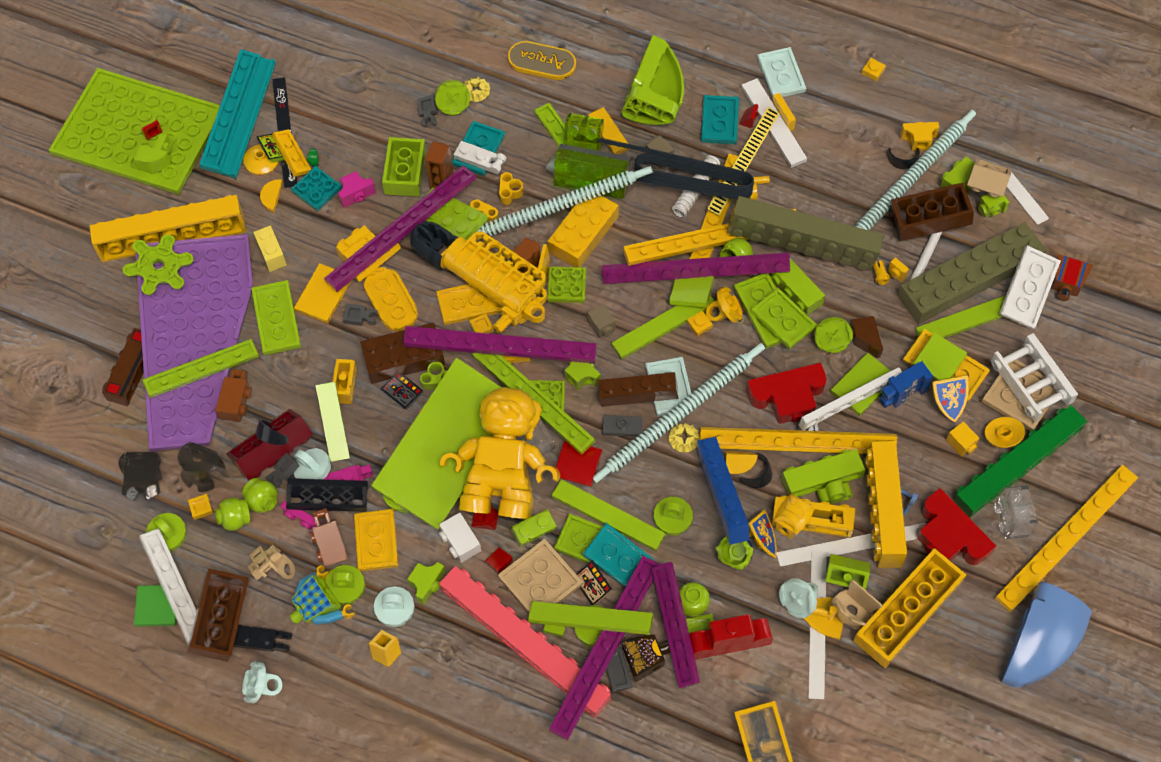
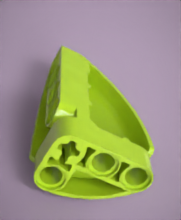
[621,35,684,125]

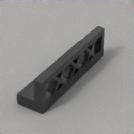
[286,478,368,512]

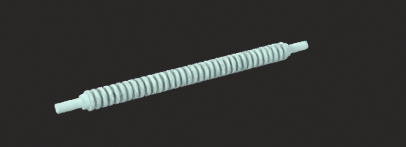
[854,110,976,230]
[476,166,653,241]
[593,343,765,484]

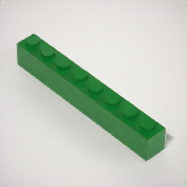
[954,405,1088,518]

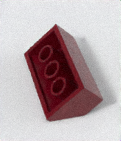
[226,409,313,480]

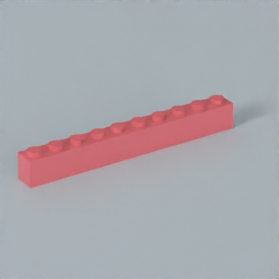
[439,566,611,718]

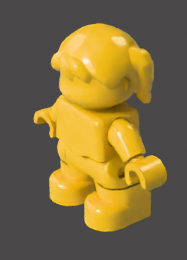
[440,387,560,519]

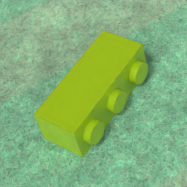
[770,258,825,315]

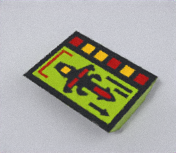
[256,133,285,162]

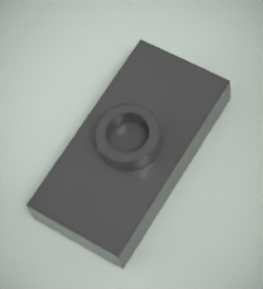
[603,415,642,437]

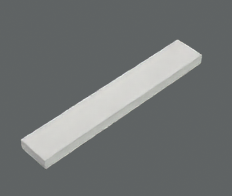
[741,79,807,168]
[799,367,902,430]
[139,528,197,645]

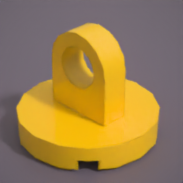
[706,287,743,323]

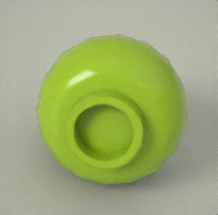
[720,238,753,257]
[242,478,278,513]
[215,497,250,531]
[679,582,710,617]

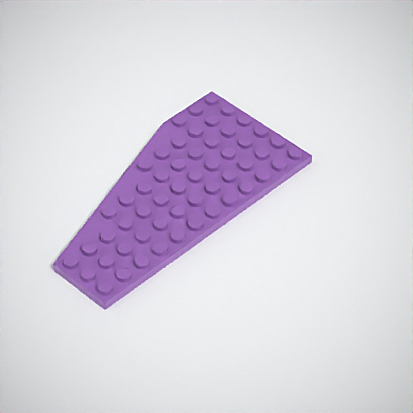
[136,234,253,452]

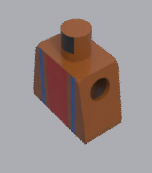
[1051,254,1093,301]

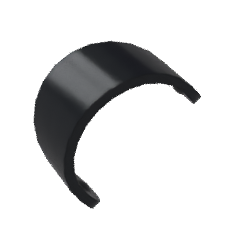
[887,148,920,169]
[255,419,289,445]
[739,453,773,488]

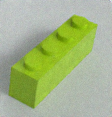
[781,449,865,497]

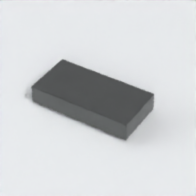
[606,647,633,693]

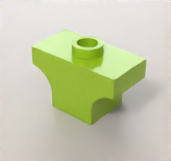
[564,362,601,390]
[407,562,446,606]

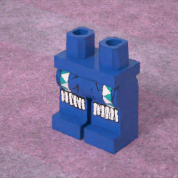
[878,361,933,408]

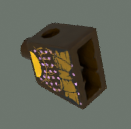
[622,634,671,682]

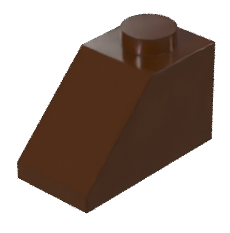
[850,316,883,358]

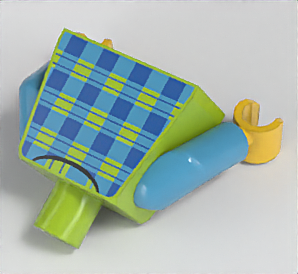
[290,565,355,625]

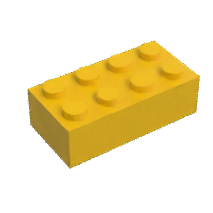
[547,194,619,267]

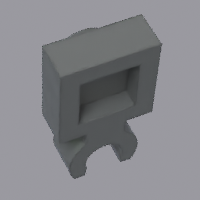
[417,95,438,128]
[343,304,378,326]
[266,453,299,489]

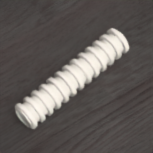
[672,155,720,218]

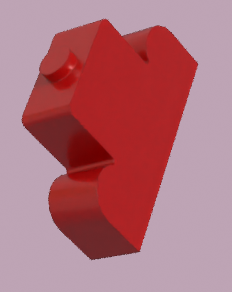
[746,362,827,424]
[917,488,997,565]
[689,614,773,660]

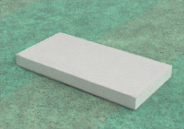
[999,245,1061,330]

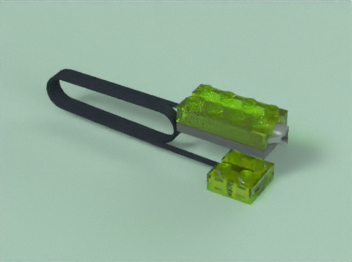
[546,113,754,200]

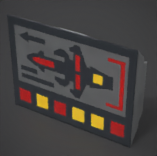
[381,374,424,409]

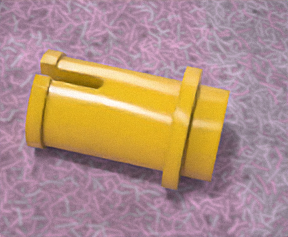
[872,260,890,285]

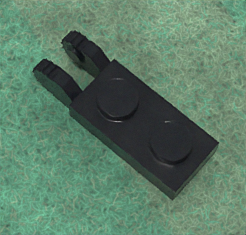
[233,625,293,652]

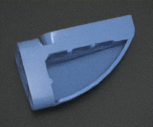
[1001,582,1092,688]

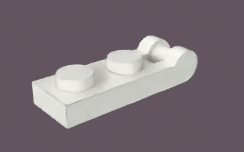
[453,141,507,174]

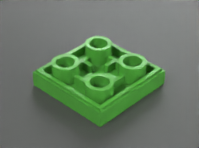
[134,585,177,627]

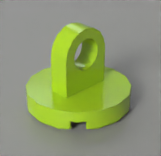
[435,80,470,115]
[814,317,853,353]
[654,497,693,536]
[146,513,187,551]
[325,565,365,606]

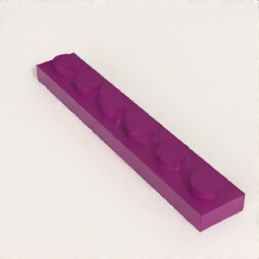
[652,562,700,688]

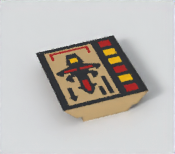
[576,560,612,605]

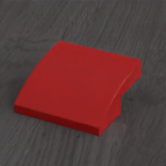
[556,441,603,487]

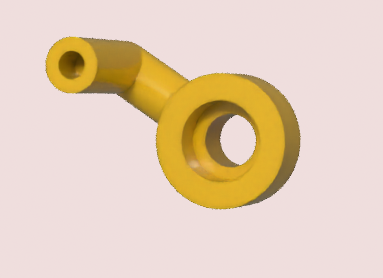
[749,176,770,201]

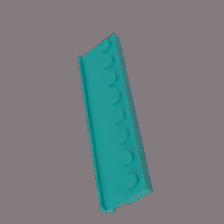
[199,49,276,179]

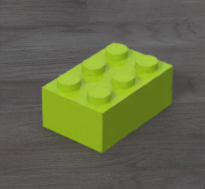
[382,137,427,197]

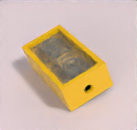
[734,701,793,762]

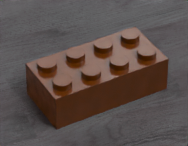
[891,183,974,241]
[360,322,445,384]
[187,569,249,662]

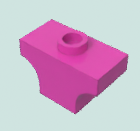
[338,171,376,208]

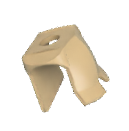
[831,580,882,630]

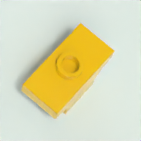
[900,122,939,151]

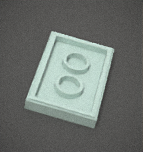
[757,47,806,99]
[645,357,691,417]

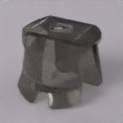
[178,442,226,492]
[118,452,162,500]

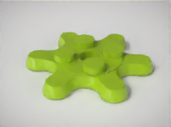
[123,234,194,296]

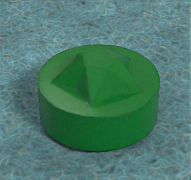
[307,148,319,167]

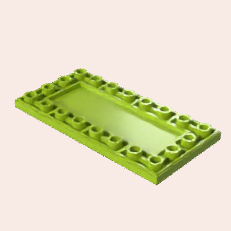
[371,358,502,530]

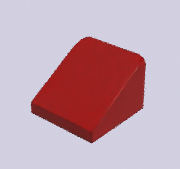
[739,104,759,128]
[141,120,163,140]
[472,507,498,530]
[485,547,513,574]

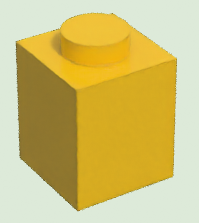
[946,421,980,457]
[369,630,401,667]

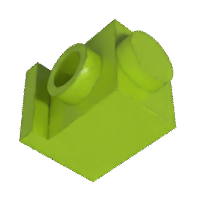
[978,194,1010,218]

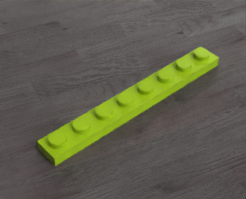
[472,353,595,455]

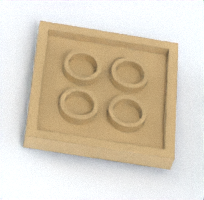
[982,360,1057,432]
[498,538,583,613]

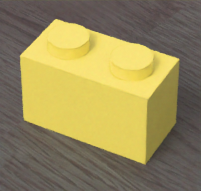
[253,225,287,272]

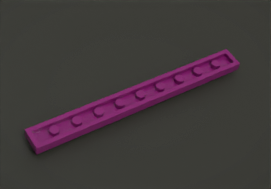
[324,165,476,292]
[602,253,790,284]
[403,326,597,364]
[549,556,661,741]

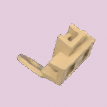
[247,545,295,581]

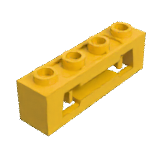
[771,496,855,538]

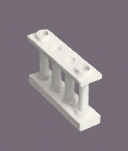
[991,333,1078,422]

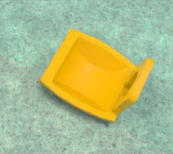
[774,493,815,540]

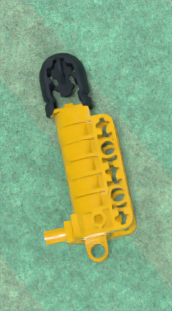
[410,221,547,333]

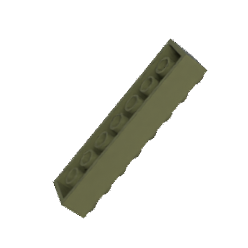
[727,196,883,271]
[897,222,1047,324]

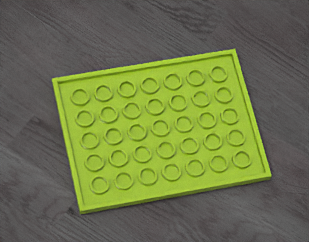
[48,68,220,195]

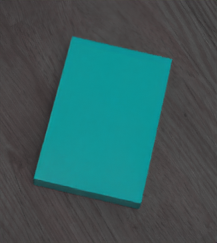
[701,95,739,145]
[452,121,506,177]
[582,523,655,588]

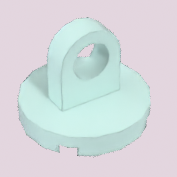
[294,448,331,479]
[779,578,818,618]
[374,586,415,627]
[242,661,282,704]

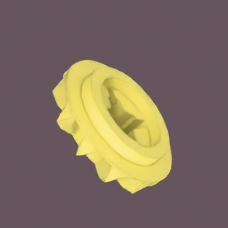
[464,77,490,102]
[669,422,700,452]

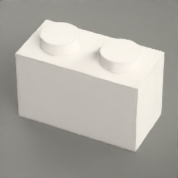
[439,513,481,563]

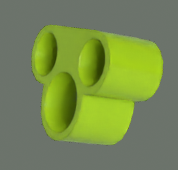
[420,362,447,390]
[817,480,853,504]

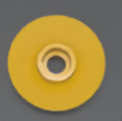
[243,144,279,175]
[985,417,1025,448]

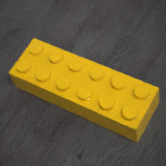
[865,441,907,568]
[853,548,967,668]

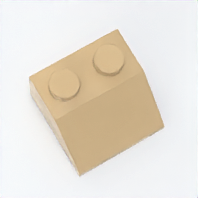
[967,158,1012,197]

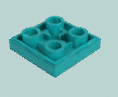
[291,166,342,212]

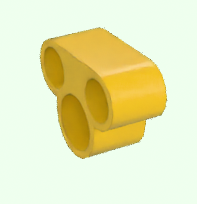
[499,172,524,205]
[470,199,499,227]

